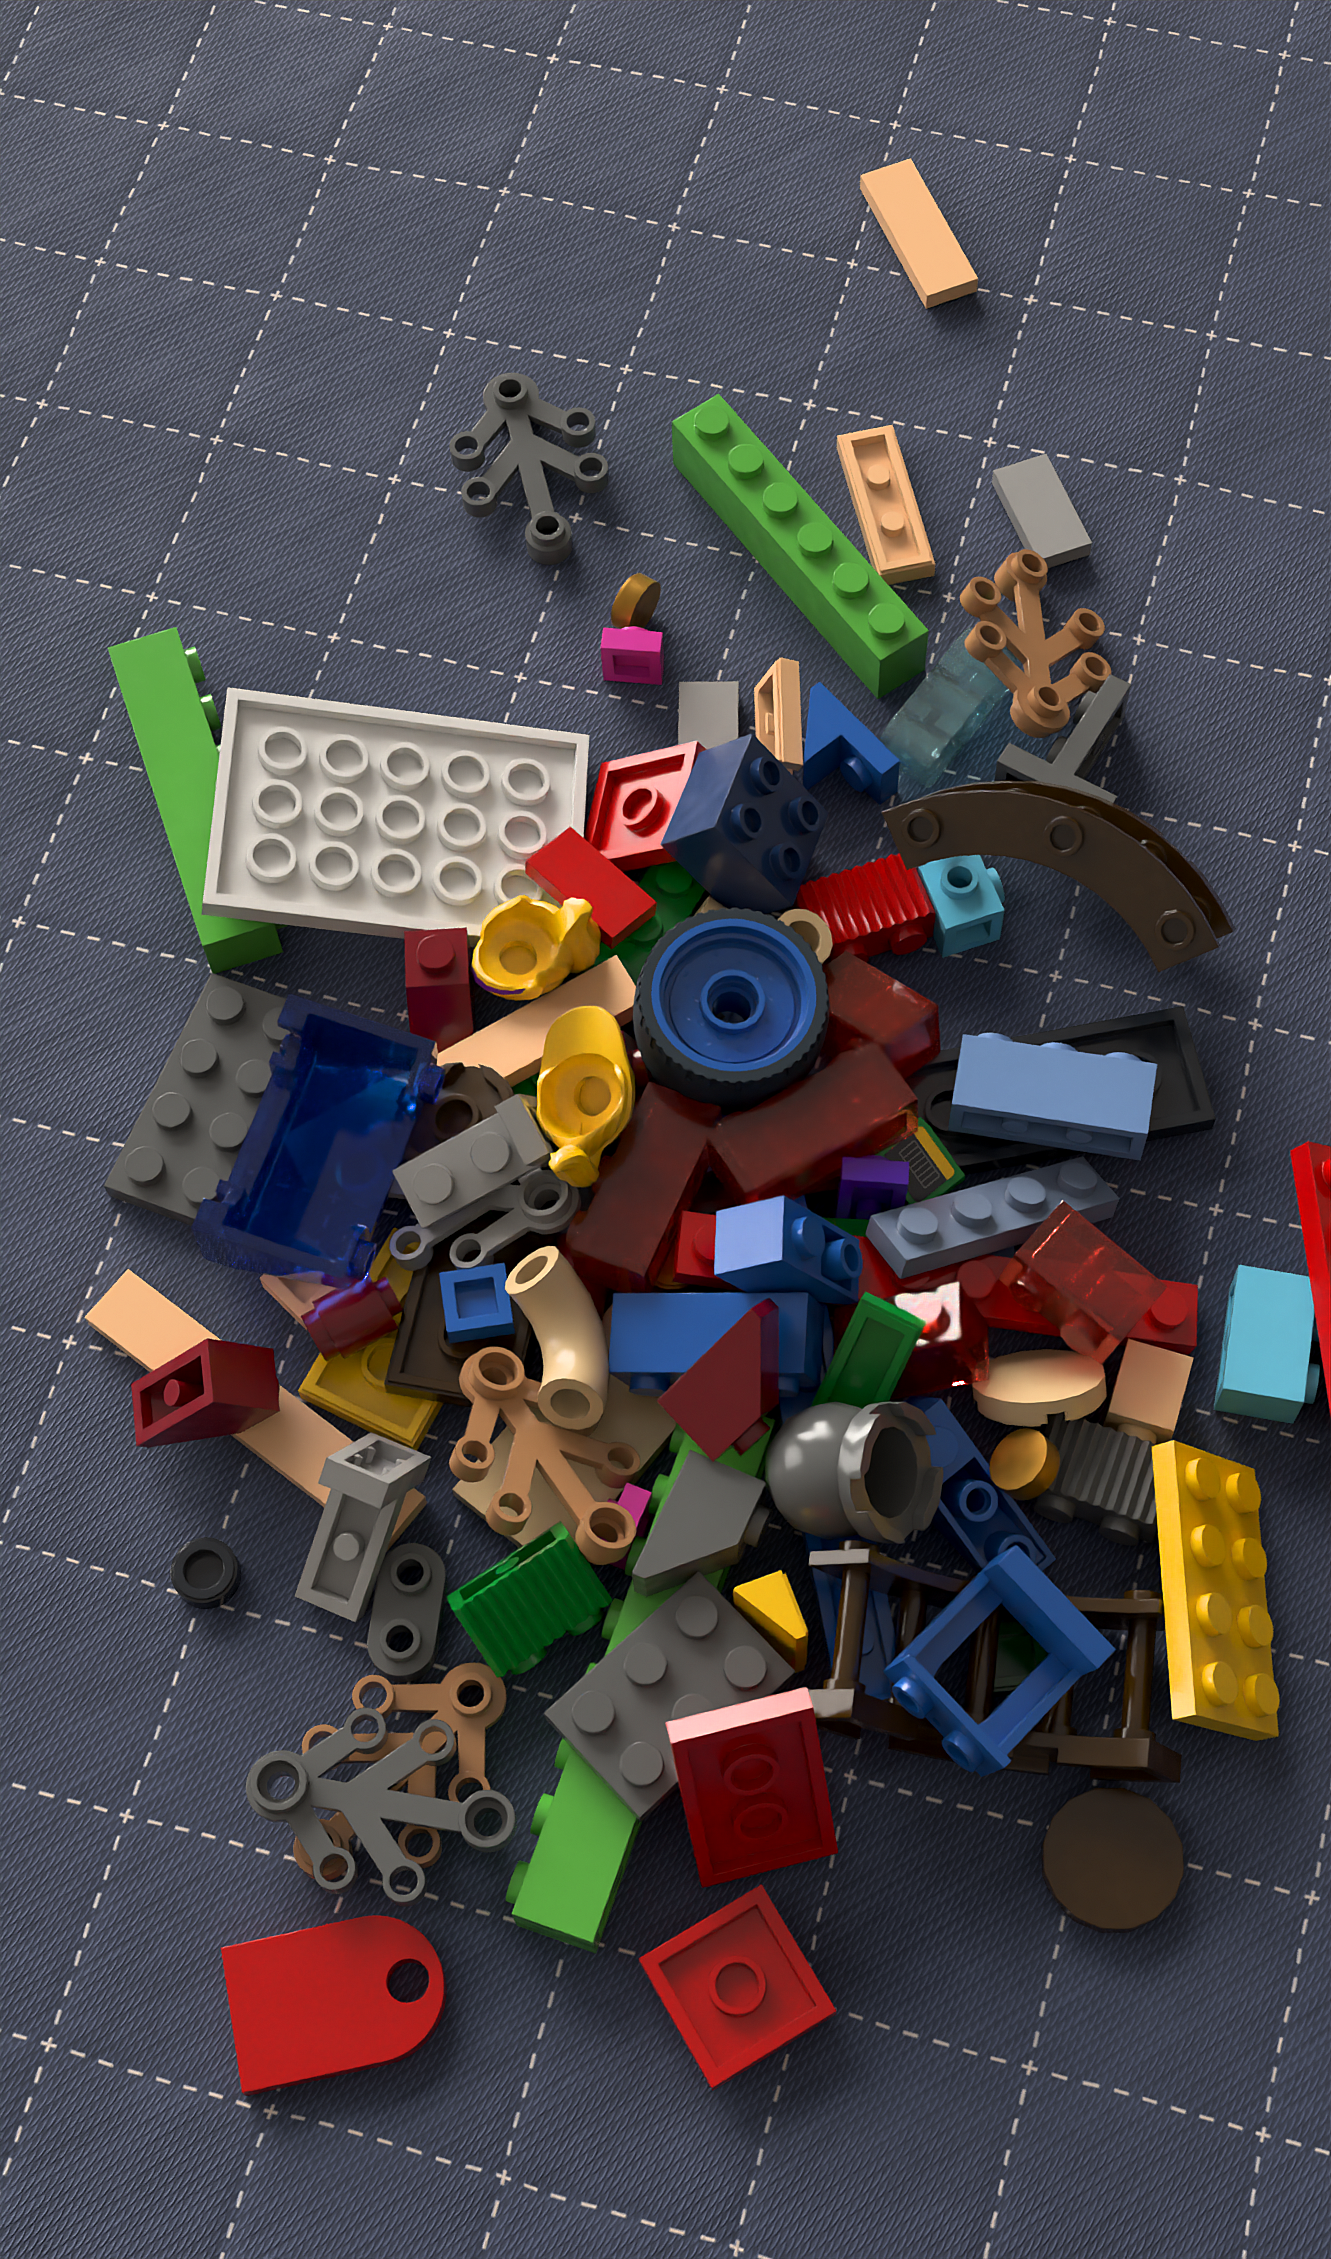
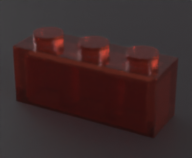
[706,1041,918,1206]
[565,1082,723,1293]

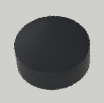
[170,1537,241,1609]

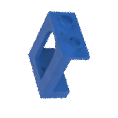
[883,1545,1116,1777]

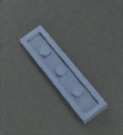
[865,1156,1120,1279]

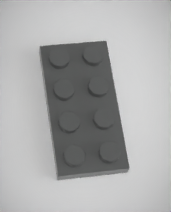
[104,973,327,1237]

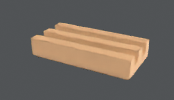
[754,658,803,775]

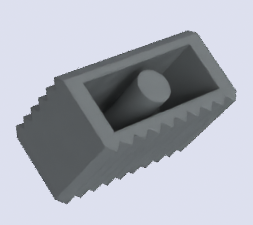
[1028,1412,1158,1546]

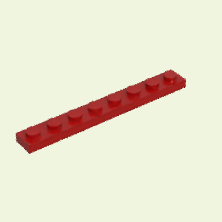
[672,1211,1198,1355]

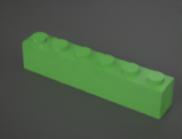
[672,394,929,699]
[108,627,288,974]

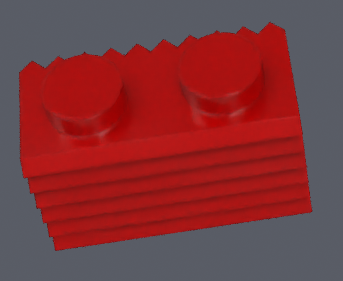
[792,853,936,974]

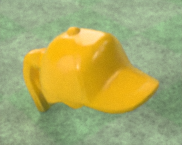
[536,1006,635,1187]

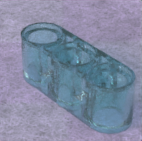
[880,627,1022,787]

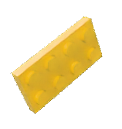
[1151,1440,1280,1741]

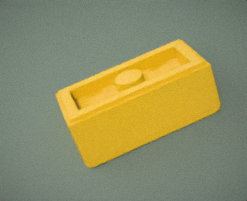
[733,1570,808,1673]

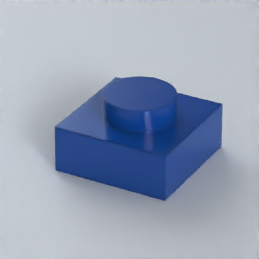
[439,1263,515,1343]

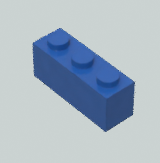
[609,1292,825,1397]

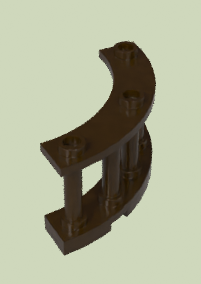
[882,781,1236,972]
[808,1540,1182,1783]

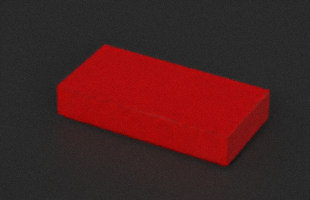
[525,827,657,950]

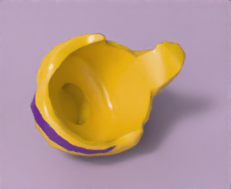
[470,895,601,1001]

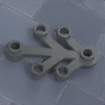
[449,373,609,565]
[246,1707,517,1907]

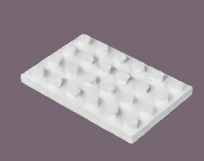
[201,687,589,947]

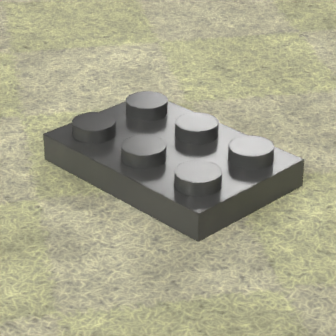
[544,1571,795,1822]

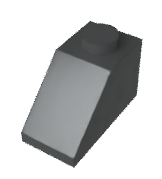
[632,1450,773,1597]

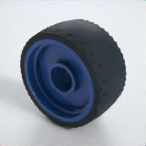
[633,907,830,1116]

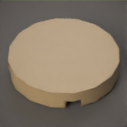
[971,1349,1107,1427]

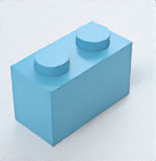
[1214,1265,1320,1424]

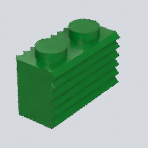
[446,1521,612,1678]

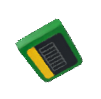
[874,1117,965,1206]

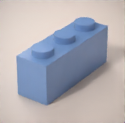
[948,1033,1157,1160]

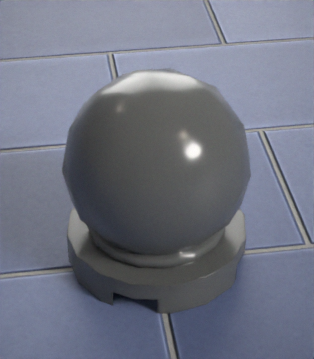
[765,1401,943,1544]

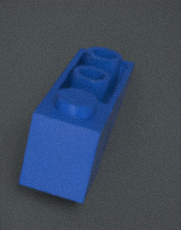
[904,1395,1056,1574]

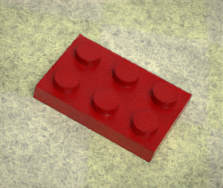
[666,1687,838,1888]

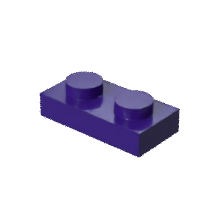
[833,1155,909,1220]

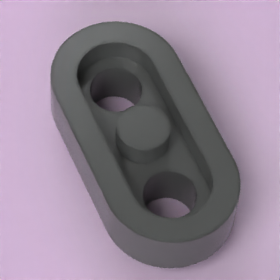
[367,1543,448,1682]

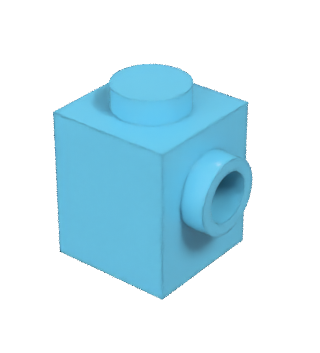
[918,855,1005,958]

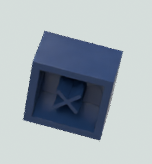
[660,733,829,914]

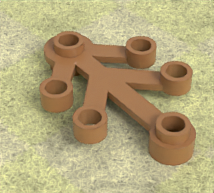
[960,549,1111,738]
[449,1347,640,1565]
[293,1663,507,1881]

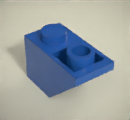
[714,1195,863,1305]

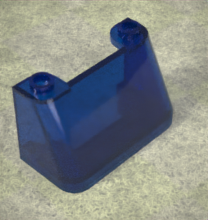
[191,994,446,1290]

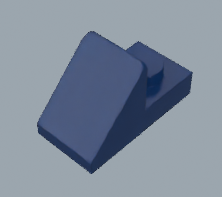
[803,682,900,805]

